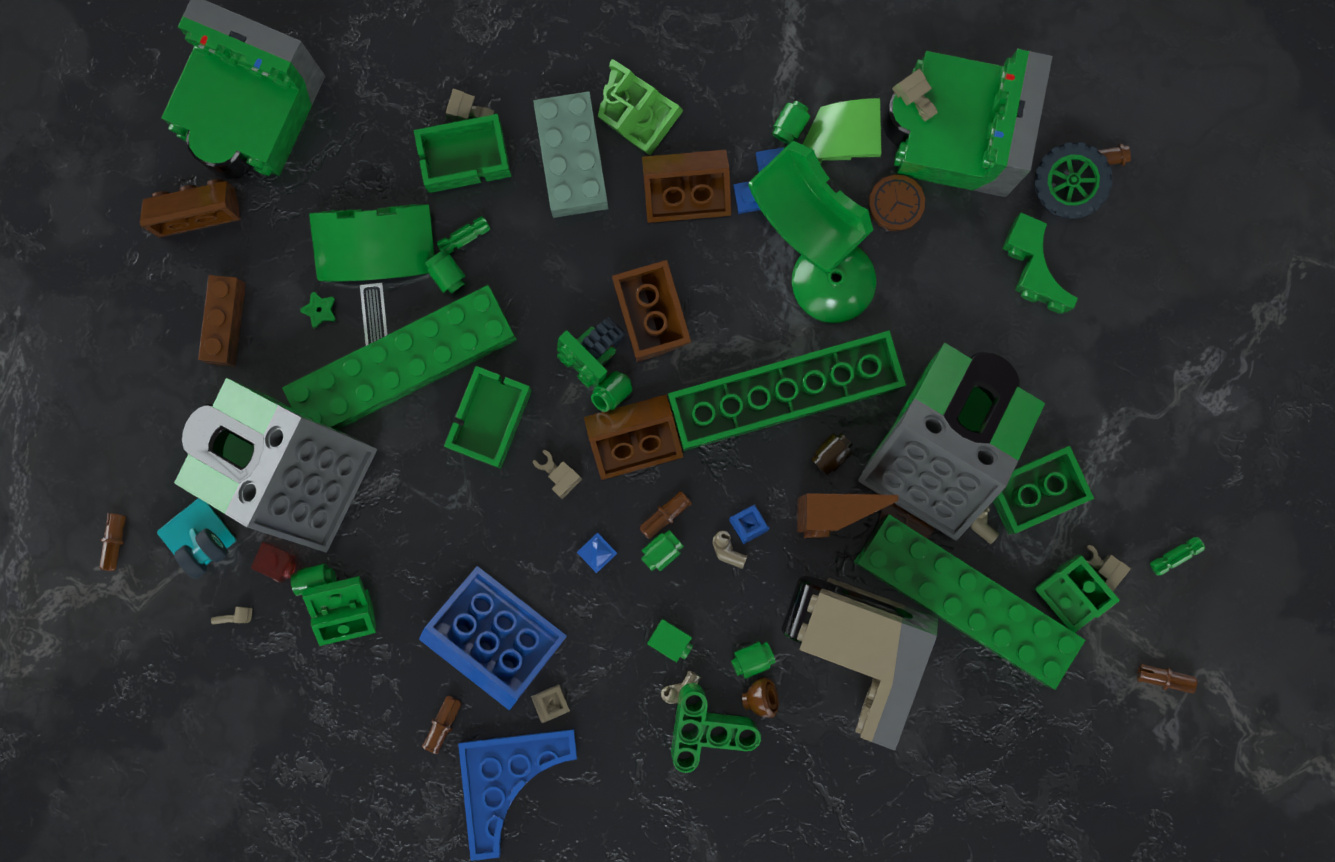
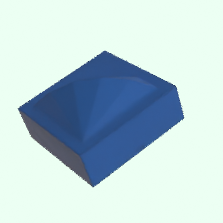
[729,504,769,544]
[577,533,618,573]

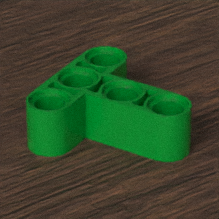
[671,683,761,773]

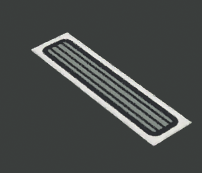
[360,283,387,346]

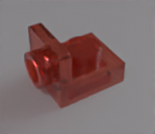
[250,542,296,582]

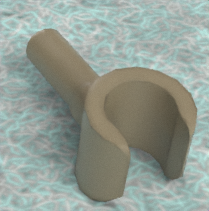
[211,607,253,624]

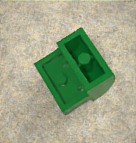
[1035,554,1120,633]
[302,576,376,646]

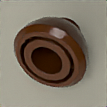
[742,677,779,718]

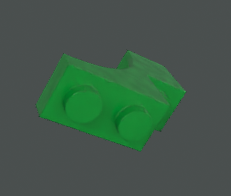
[1002,213,1078,314]

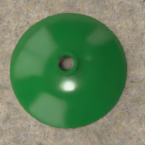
[792,246,876,323]

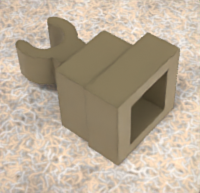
[892,68,938,121]
[445,89,494,122]
[533,450,582,499]
[1085,545,1131,591]

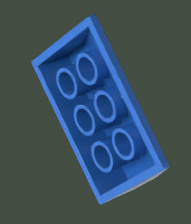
[419,566,567,710]

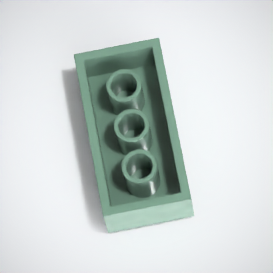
[533,91,608,218]

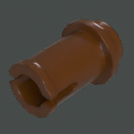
[1098,143,1131,166]

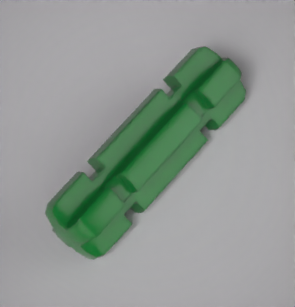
[437,216,490,255]
[1150,537,1205,576]

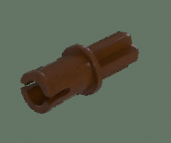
[639,491,692,539]
[99,513,126,571]
[1137,663,1198,693]
[422,696,462,754]

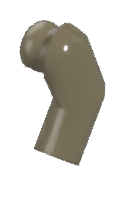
[970,506,999,544]
[713,530,747,569]
[661,670,701,704]

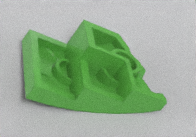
[598,59,683,156]
[802,98,881,163]

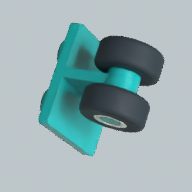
[157,498,237,579]

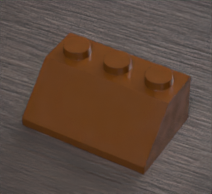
[642,150,731,223]
[140,179,241,238]
[612,260,691,362]
[584,394,683,480]

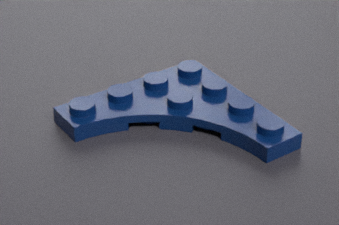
[458,729,577,861]

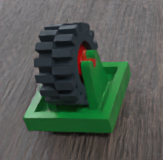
[557,317,626,388]

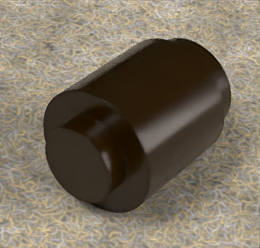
[811,433,853,475]

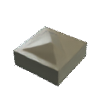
[531,684,570,723]

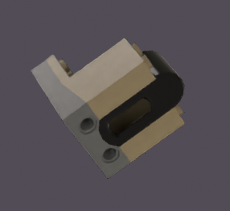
[781,576,938,751]

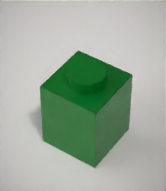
[647,618,693,663]

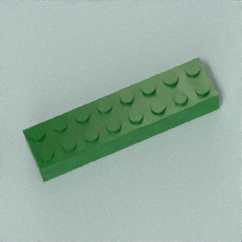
[282,285,517,430]
[668,330,906,451]
[853,514,1086,689]

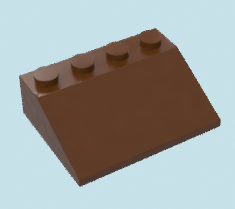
[797,493,898,538]

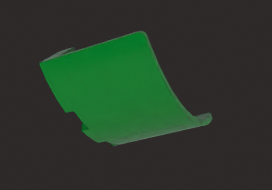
[749,141,873,272]
[309,204,434,281]

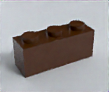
[198,275,246,367]

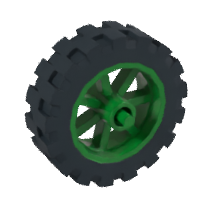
[1035,142,1113,219]

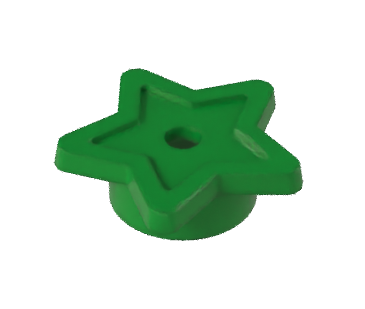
[300,292,336,328]

